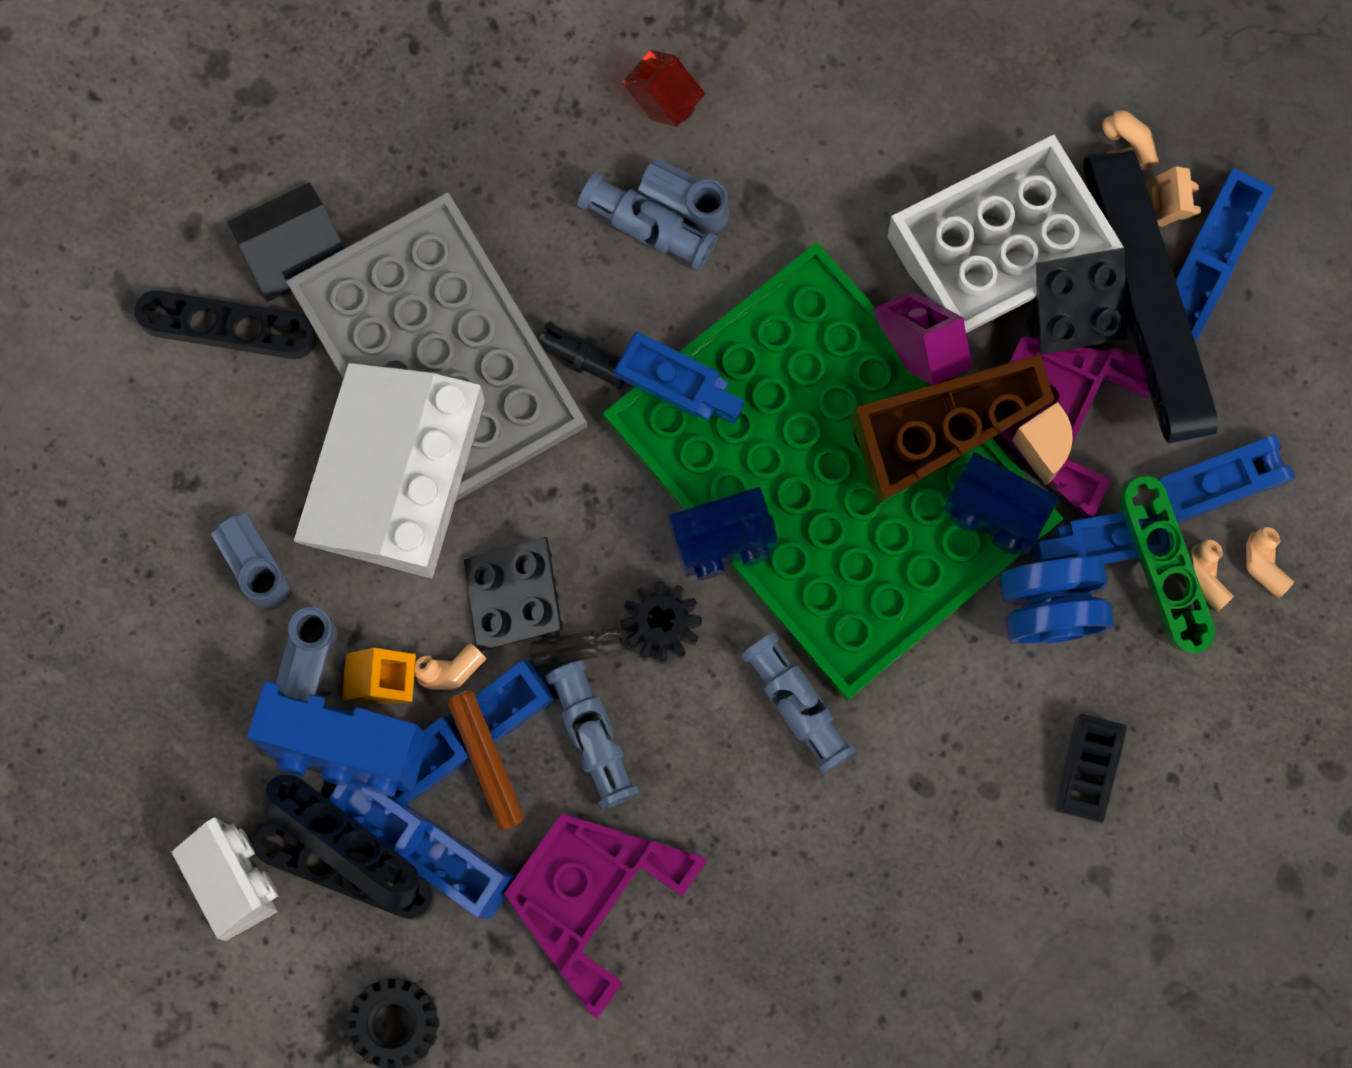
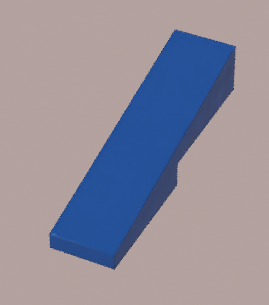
[1175,168,1275,344]
[394,660,558,805]
[328,780,516,919]

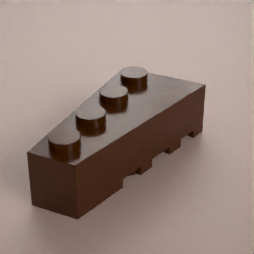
[850,354,1054,506]

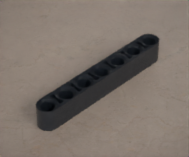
[1083,147,1218,444]

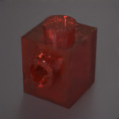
[622,50,706,127]

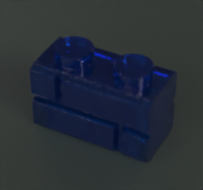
[943,452,1060,555]
[668,487,778,580]

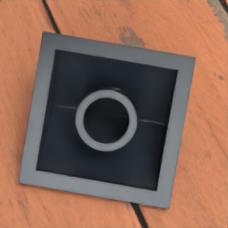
[227,182,344,302]

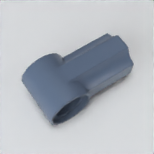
[638,158,730,234]
[211,513,290,610]
[276,607,337,702]

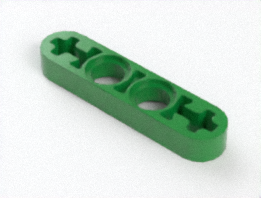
[1118,476,1215,653]

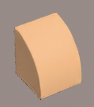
[1012,402,1073,485]

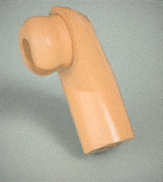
[1102,110,1159,171]
[1246,526,1295,599]
[1189,539,1234,612]
[414,643,486,690]

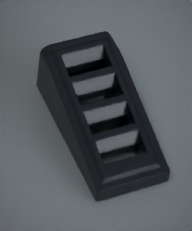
[1055,714,1127,823]

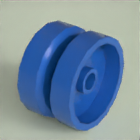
[999,557,1115,644]

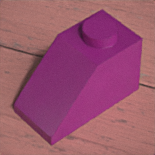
[873,291,973,385]

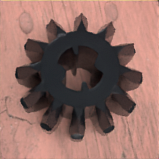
[620,582,702,664]

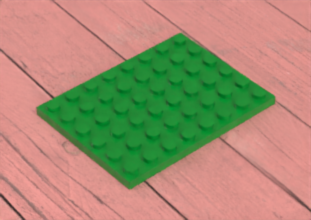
[603,242,1064,702]

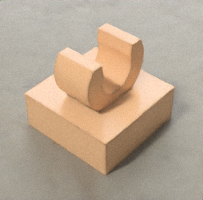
[1145,166,1201,227]

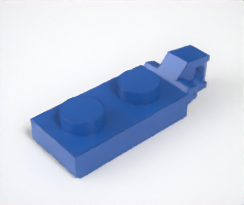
[613,331,744,424]
[1033,508,1170,565]

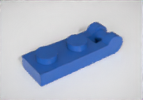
[1158,435,1296,524]

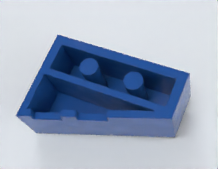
[247,681,429,796]

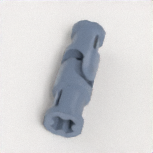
[577,171,717,272]
[741,632,857,775]
[545,660,641,810]

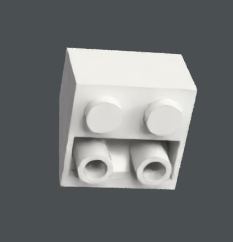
[172,817,278,941]

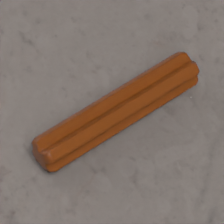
[448,690,524,830]

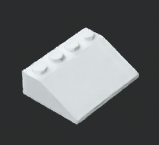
[888,135,1124,333]
[294,363,485,579]

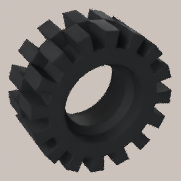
[346,978,439,1068]

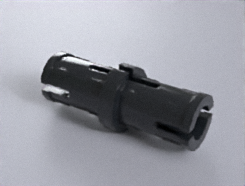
[538,321,624,389]

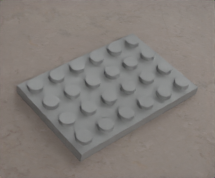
[286,192,587,502]

